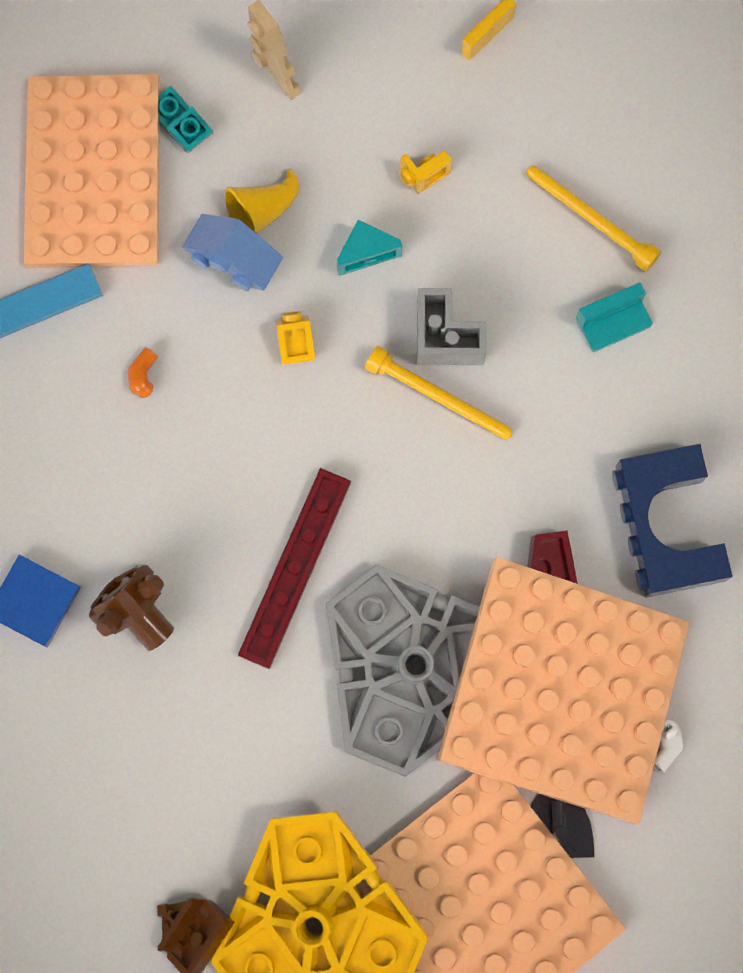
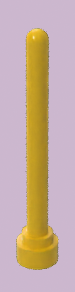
[526,166,662,273]
[364,345,513,439]

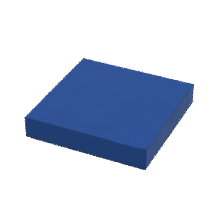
[0,554,81,648]

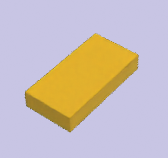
[462,0,517,61]

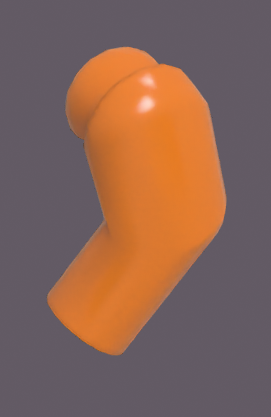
[127,347,158,398]

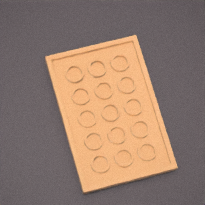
[24,74,160,268]

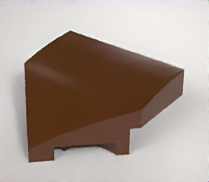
[157,898,235,973]

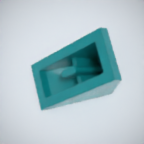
[337,220,403,276]

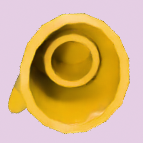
[225,169,299,234]

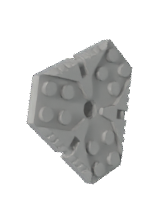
[326,565,480,777]

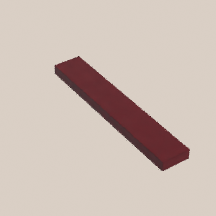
[238,468,351,670]

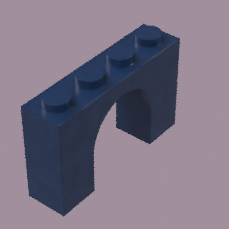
[612,444,733,598]

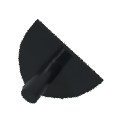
[530,793,594,858]

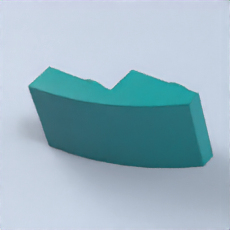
[159,86,213,153]

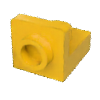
[399,150,452,194]
[275,311,315,365]

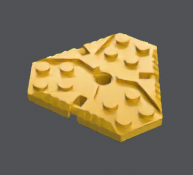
[211,811,430,973]

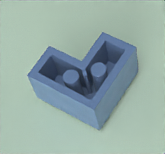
[182,214,284,291]

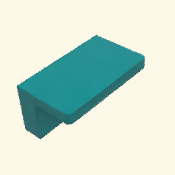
[576,282,653,352]

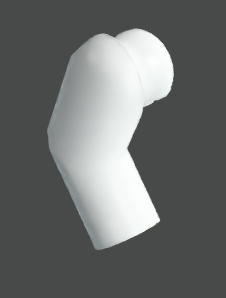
[654,719,683,774]

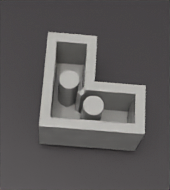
[417,288,486,365]

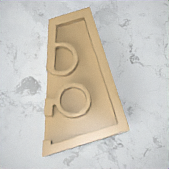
[247,0,302,100]

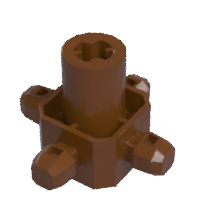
[89,565,174,651]

